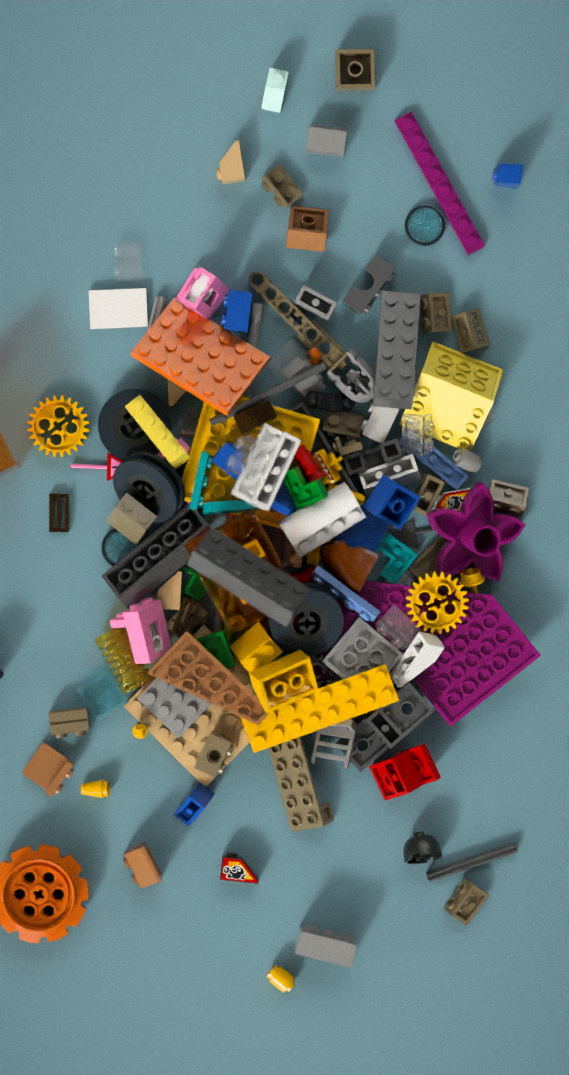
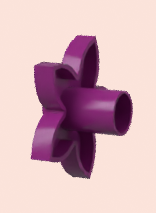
[426,482,526,581]

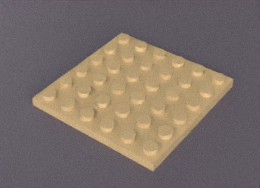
[124,624,258,787]

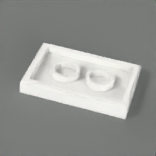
[89,288,148,329]

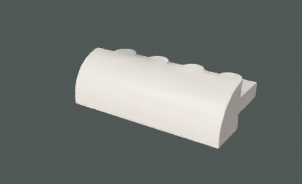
[231,423,301,510]
[278,482,366,557]

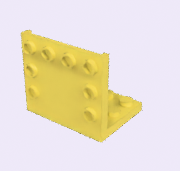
[399,341,503,451]

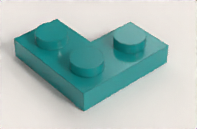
[377,532,418,584]

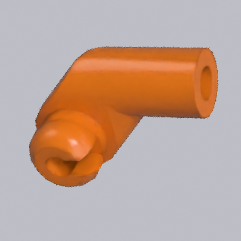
[308,347,322,367]

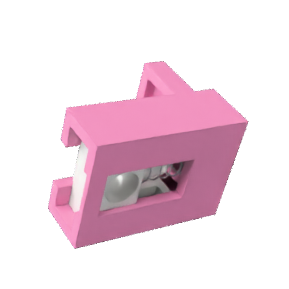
[175,267,230,320]
[110,597,172,664]

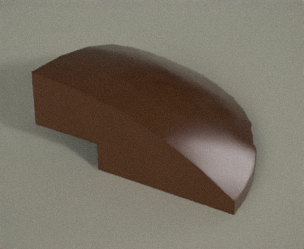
[319,540,379,595]

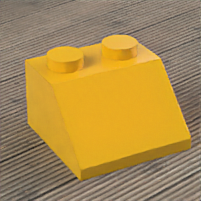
[230,622,284,672]

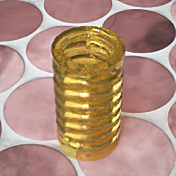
[94,627,154,695]

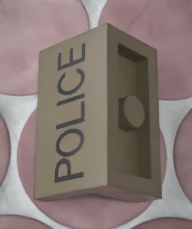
[451,309,490,353]

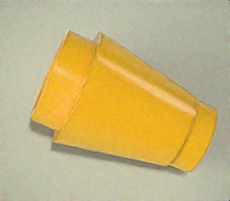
[81,779,110,798]

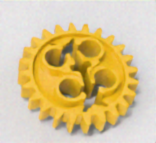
[27,395,90,457]
[406,571,469,634]

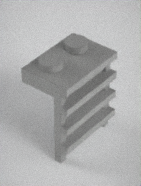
[310,718,358,769]

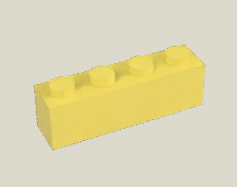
[125,395,190,470]

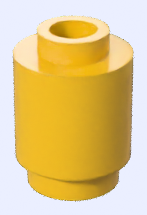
[266,965,295,992]

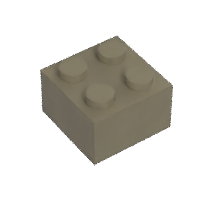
[335,49,375,92]

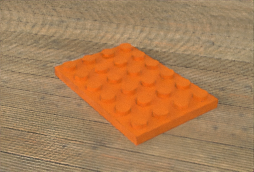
[131,297,270,416]

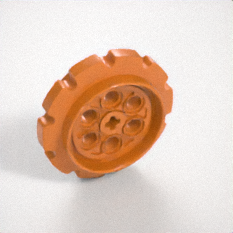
[0,844,89,943]

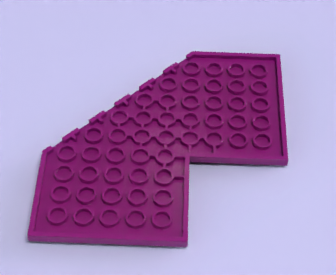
[293,577,541,727]

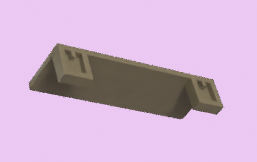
[268,736,334,832]

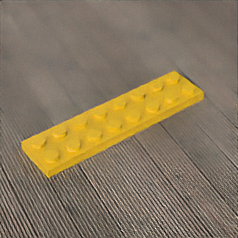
[241,664,399,753]

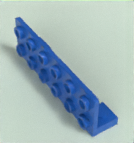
[270,481,389,554]

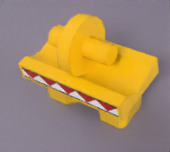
[313,448,343,485]

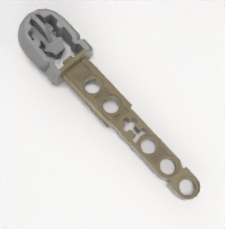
[249,271,375,403]

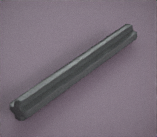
[426,842,518,882]

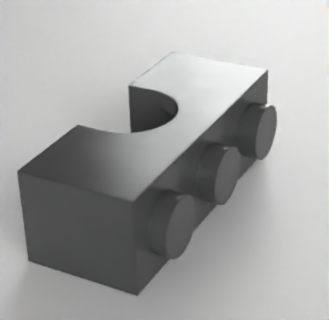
[342,255,396,316]
[343,438,404,477]

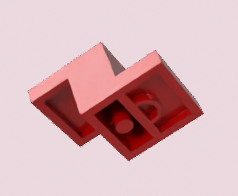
[369,743,441,801]

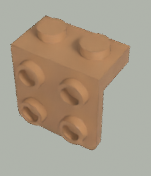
[23,743,75,797]

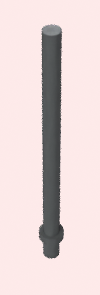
[209,362,327,426]

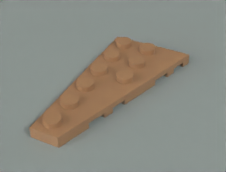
[147,631,269,725]

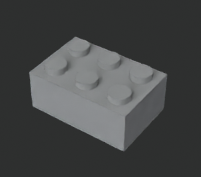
[295,924,357,968]

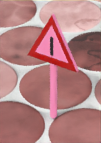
[71,453,123,481]

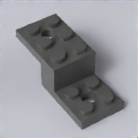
[335,682,434,772]

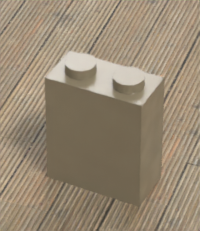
[106,493,157,545]

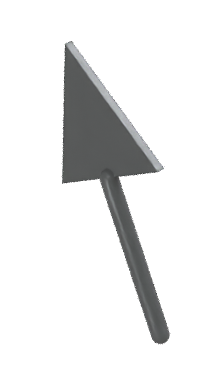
[392,520,434,547]

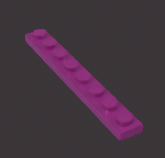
[394,112,485,256]

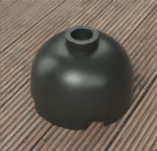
[403,831,442,864]

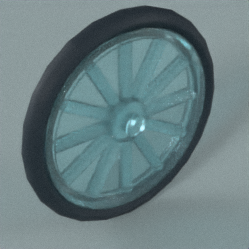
[404,205,445,246]
[101,529,141,566]

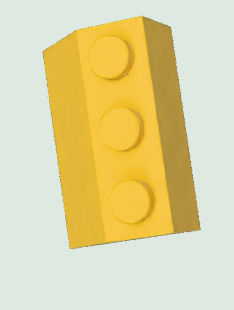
[249,650,318,714]

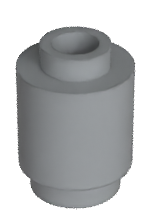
[452,447,482,473]

